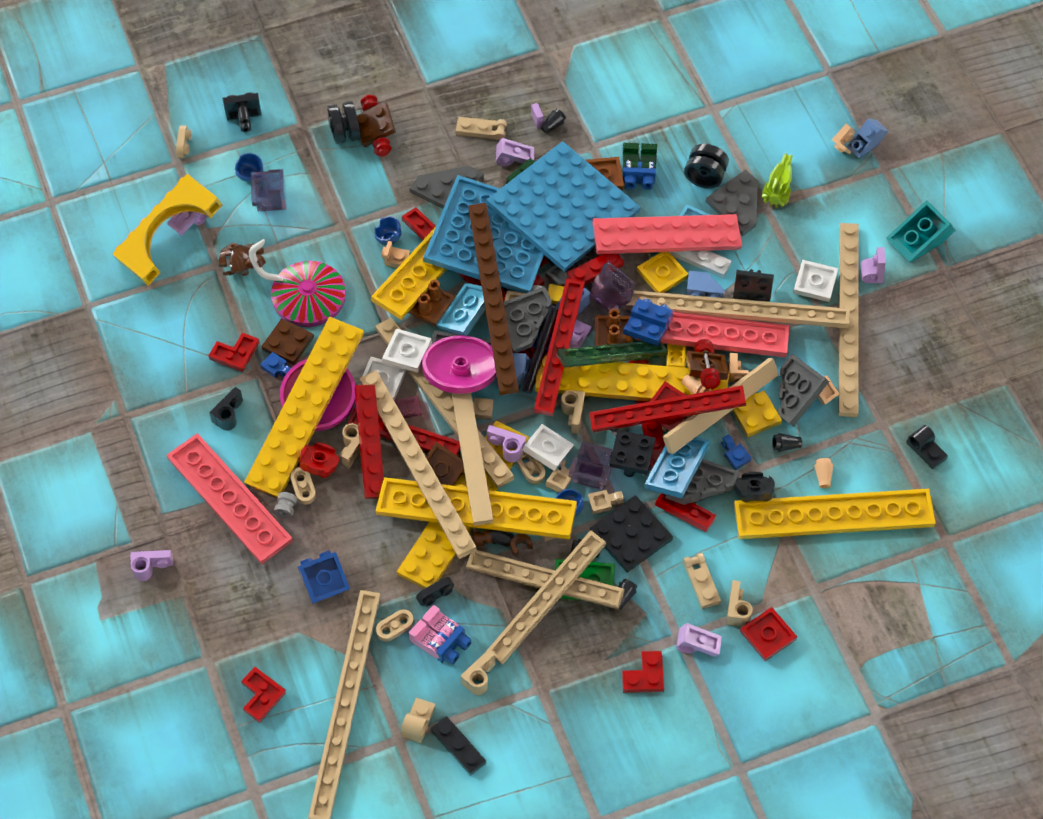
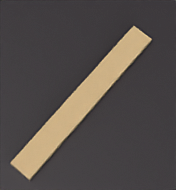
[663,358,779,454]
[451,393,493,526]
[486,530,606,665]
[466,550,624,609]

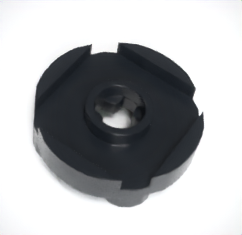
[735,471,775,502]

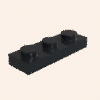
[431,716,486,776]

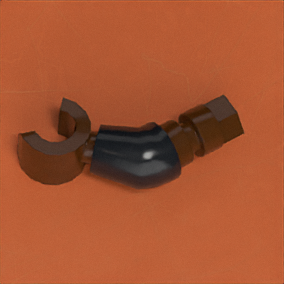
[472,529,533,558]

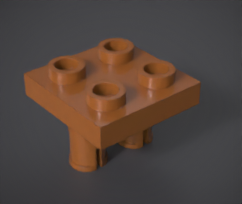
[408,280,455,327]
[595,308,633,352]

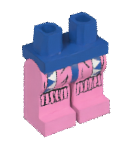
[409,605,471,665]

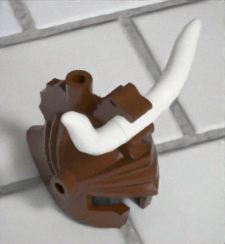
[219,239,283,281]

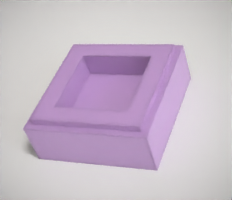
[531,103,543,129]

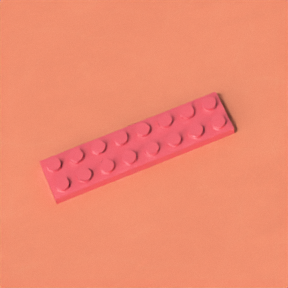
[592,214,742,254]
[636,311,789,358]
[166,433,293,565]

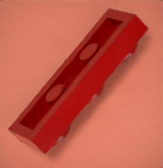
[567,254,624,285]
[655,493,717,532]

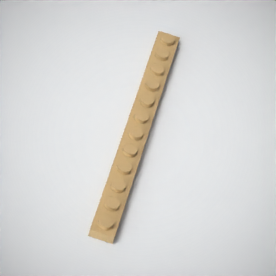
[838,223,859,417]
[623,290,850,328]
[375,317,514,489]
[360,370,477,559]
[308,590,381,819]

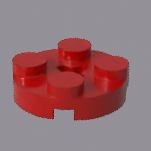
[299,443,339,478]

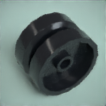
[327,101,361,144]
[684,144,729,189]

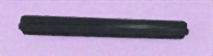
[522,306,559,394]

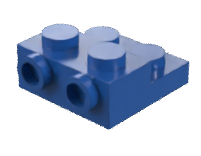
[623,299,673,346]
[298,550,350,604]

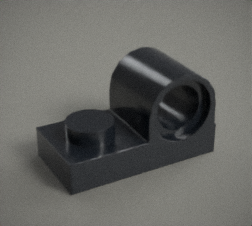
[209,387,243,431]
[906,425,948,470]

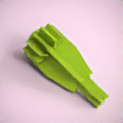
[762,153,793,208]

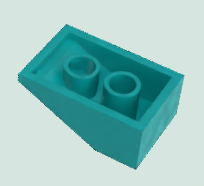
[886,200,956,263]

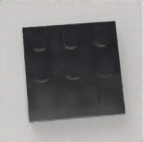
[590,495,673,573]

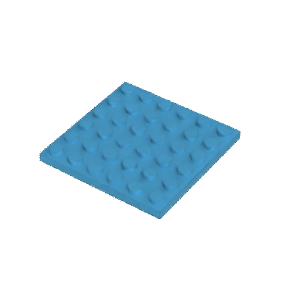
[486,141,641,272]
[423,175,544,294]

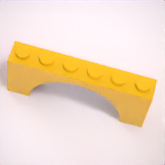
[113,174,223,286]

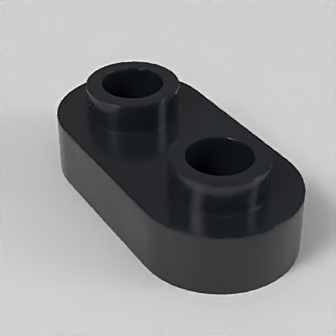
[416,577,454,606]

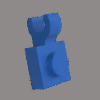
[260,352,291,378]
[721,434,752,470]

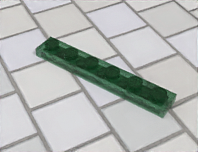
[557,341,668,368]

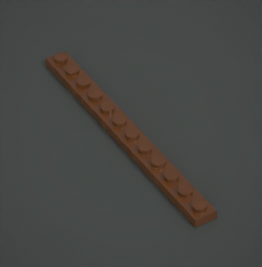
[468,203,519,395]

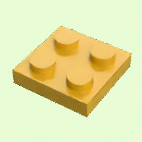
[637,252,689,293]
[732,390,782,438]

